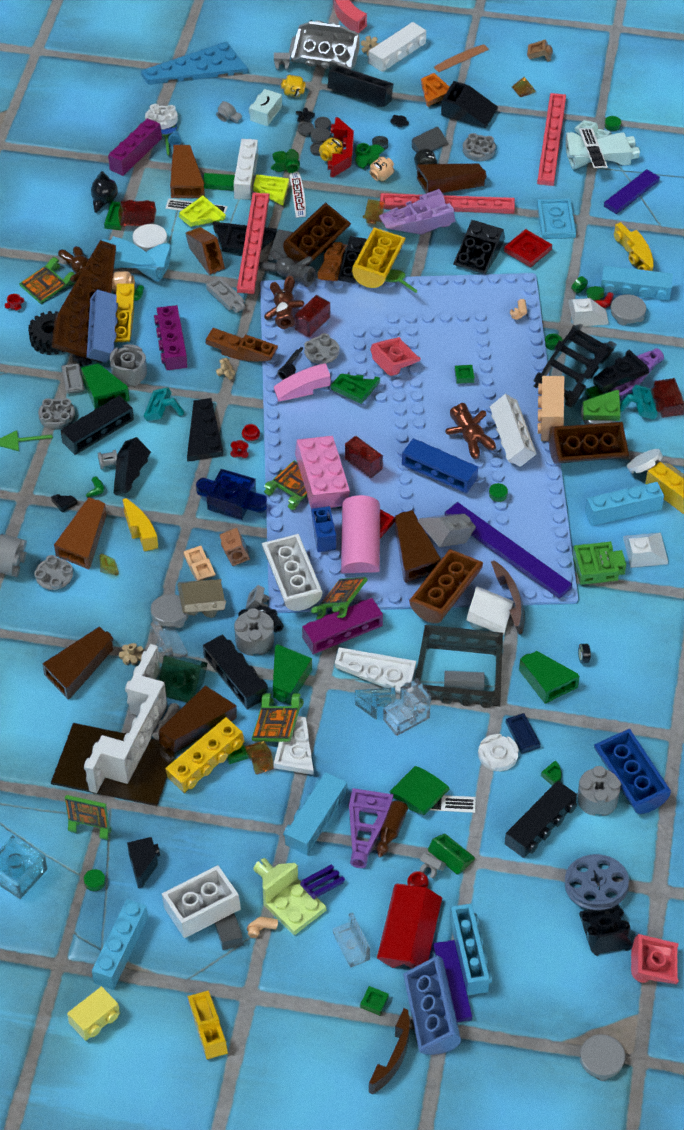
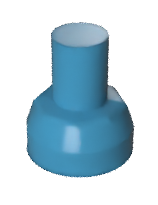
[168,130,181,146]

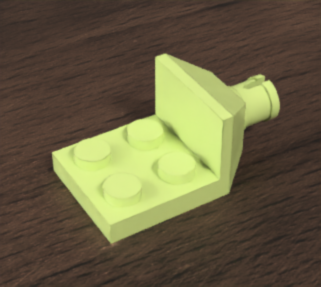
[253,858,326,935]

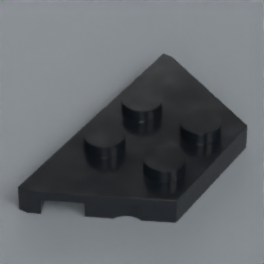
[213,222,278,254]

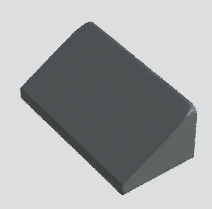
[412,126,448,152]

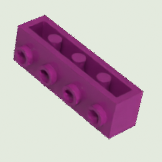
[108,118,162,176]
[154,305,187,371]
[302,598,383,655]

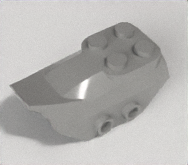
[289,20,360,70]

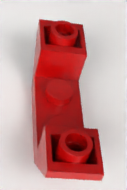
[327,117,354,177]

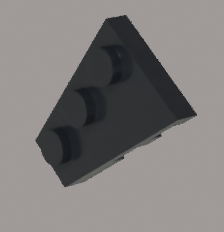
[593,350,649,393]

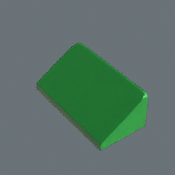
[428,833,475,875]

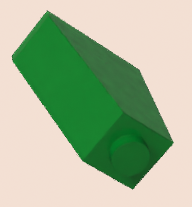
[81,363,130,409]
[273,644,312,705]
[519,651,580,704]

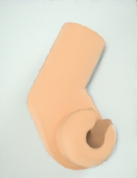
[247,917,278,938]

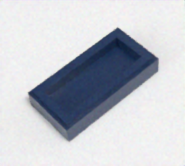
[505,713,541,754]

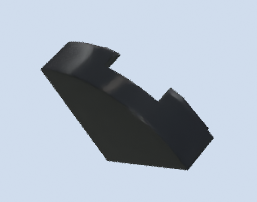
[51,494,77,512]

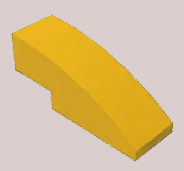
[122,498,158,551]
[187,990,228,1060]

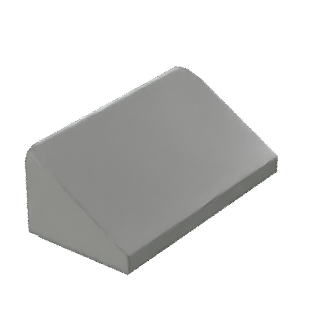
[444,671,485,690]

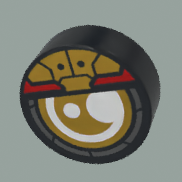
[578,643,591,663]

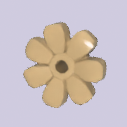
[361,36,380,56]
[216,357,235,380]
[119,643,144,665]

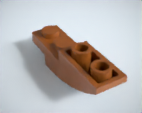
[317,242,347,281]
[205,328,278,362]

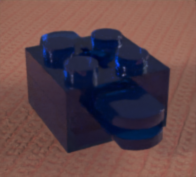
[196,469,267,520]

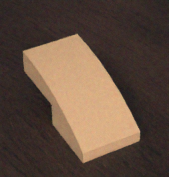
[183,546,216,581]

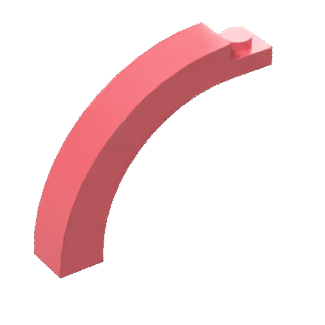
[333,0,367,33]

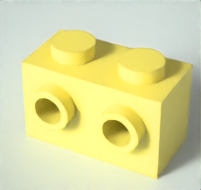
[67,986,120,1041]

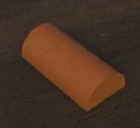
[409,549,483,624]

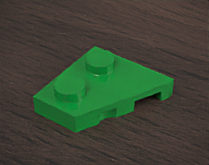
[331,374,380,404]

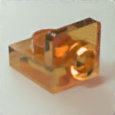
[363,199,385,225]
[245,741,274,774]

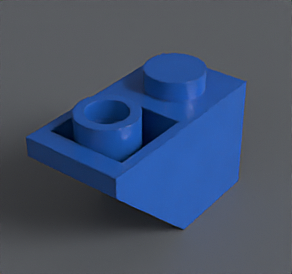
[311,506,336,552]

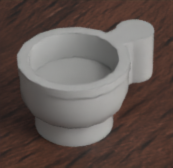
[216,101,242,123]

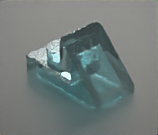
[355,687,396,719]

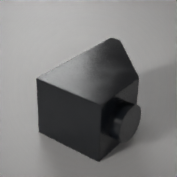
[127,837,160,889]

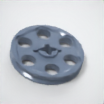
[565,854,629,910]

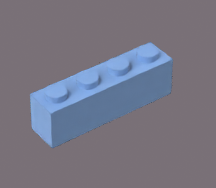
[87,290,118,363]

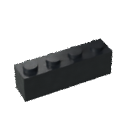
[327,65,394,107]
[60,395,134,455]
[203,634,268,709]
[505,780,577,858]

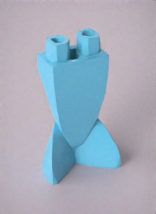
[102,236,171,282]

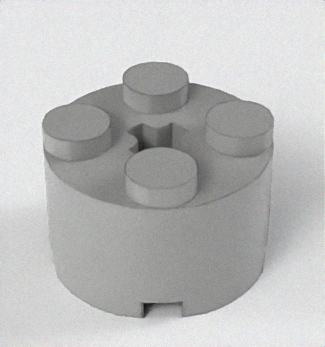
[110,344,147,387]
[0,534,27,577]
[234,608,274,656]
[577,766,621,816]

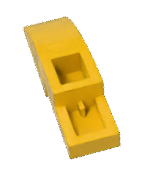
[614,222,654,271]
[114,283,135,342]

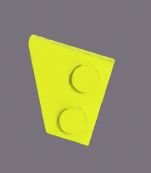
[253,175,289,205]
[179,196,226,227]

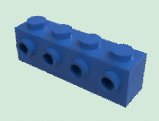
[402,438,478,493]

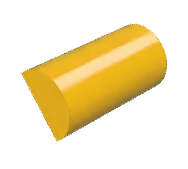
[352,227,406,288]

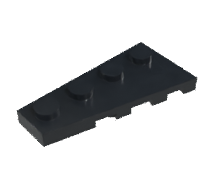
[187,398,224,462]

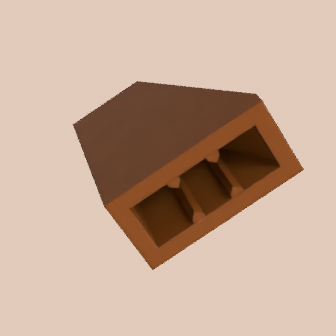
[185,227,225,274]

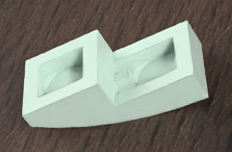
[575,120,612,139]

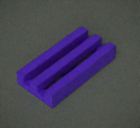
[300,864,345,900]

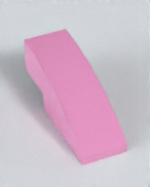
[274,363,331,402]

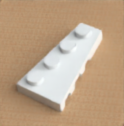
[335,647,416,697]

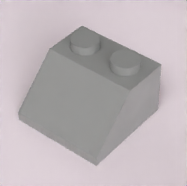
[418,514,476,548]

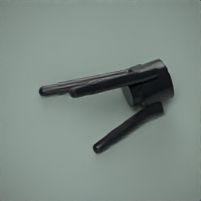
[277,347,316,380]

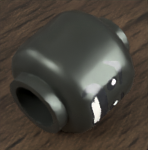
[414,149,437,168]

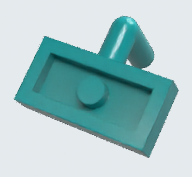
[620,384,658,420]
[143,387,185,421]

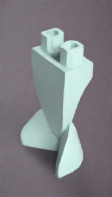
[566,132,640,169]

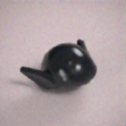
[91,171,118,213]

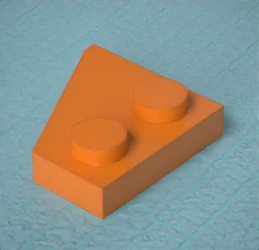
[421,73,450,107]

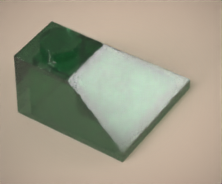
[159,655,208,703]

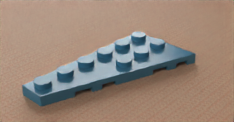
[141,41,248,85]

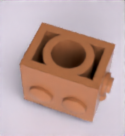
[219,528,250,566]

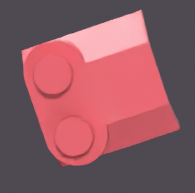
[370,337,421,376]
[631,934,678,984]

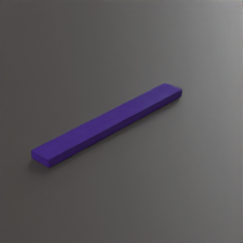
[444,502,572,599]

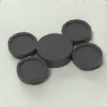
[298,117,343,156]

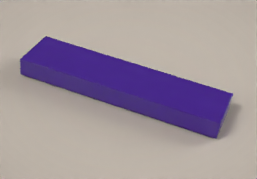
[604,169,660,214]
[433,940,472,1023]

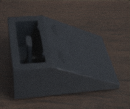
[441,81,498,128]
[453,220,505,274]

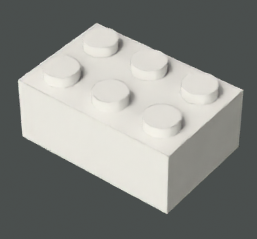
[162,865,241,938]

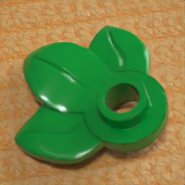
[355,143,384,169]
[271,149,300,173]

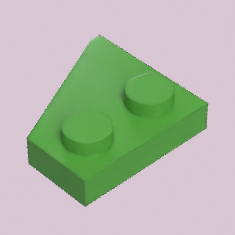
[583,390,621,421]

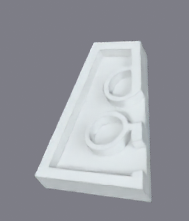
[274,716,314,775]

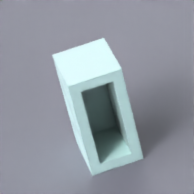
[249,89,282,126]

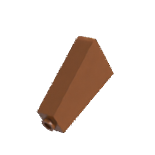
[170,145,205,198]
[54,497,107,570]

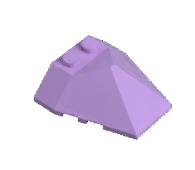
[379,189,455,235]

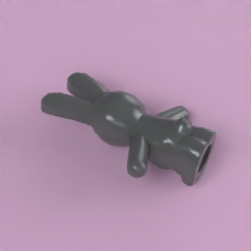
[260,250,317,287]

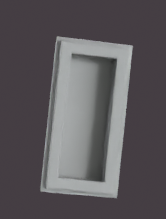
[61,363,84,394]

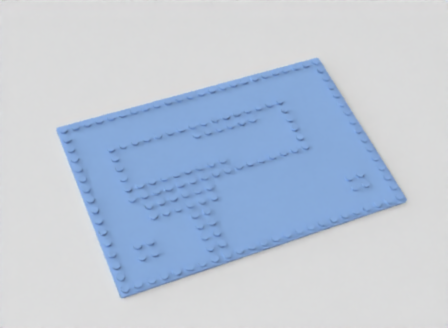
[260,273,578,613]

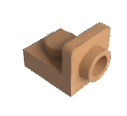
[527,39,553,62]

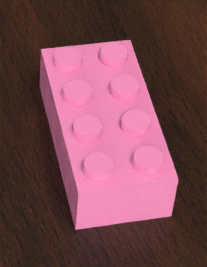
[295,436,350,509]

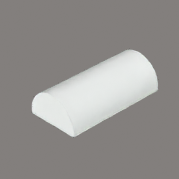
[262,534,322,611]

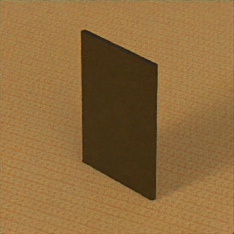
[51,723,176,806]

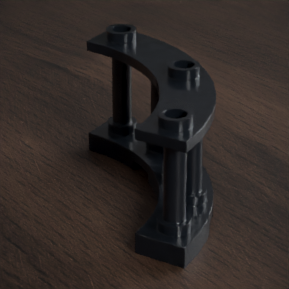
[533,323,617,408]

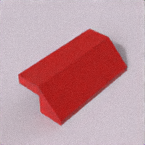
[377,884,442,969]

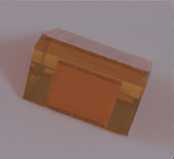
[512,77,536,97]

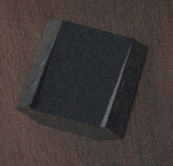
[579,904,633,956]

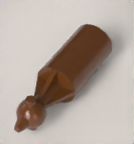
[377,801,408,858]

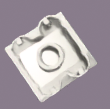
[467,586,514,635]

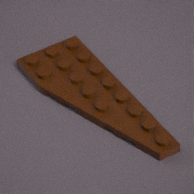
[52,240,116,363]

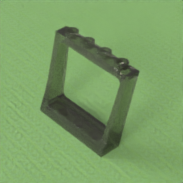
[412,625,503,708]

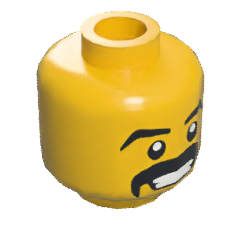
[281,75,305,97]
[319,138,343,162]

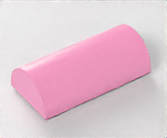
[341,495,380,574]

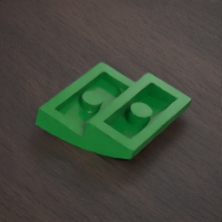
[389,766,450,815]

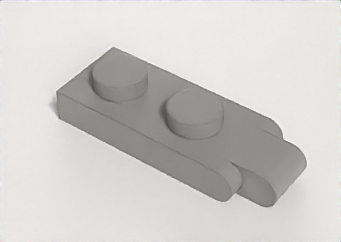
[206,277,245,313]

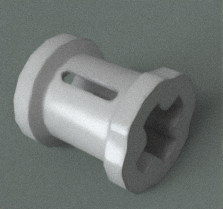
[97,450,117,469]

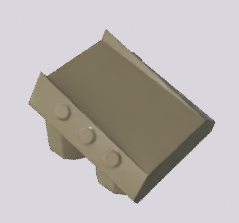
[177,579,226,618]

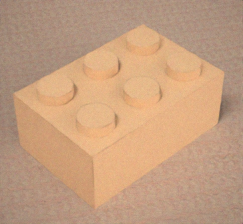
[538,376,564,441]

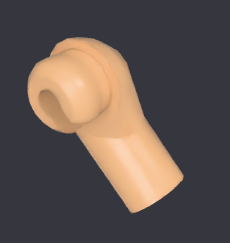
[510,299,527,320]

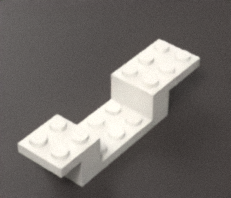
[84,644,167,793]

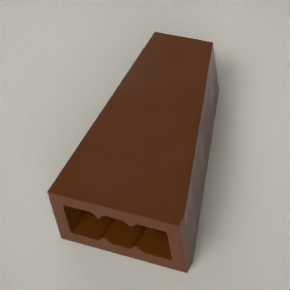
[417,163,487,193]
[395,510,441,583]
[42,626,113,699]
[159,685,237,753]

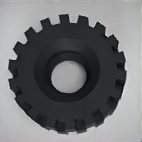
[28,311,65,355]

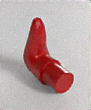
[594,292,614,308]

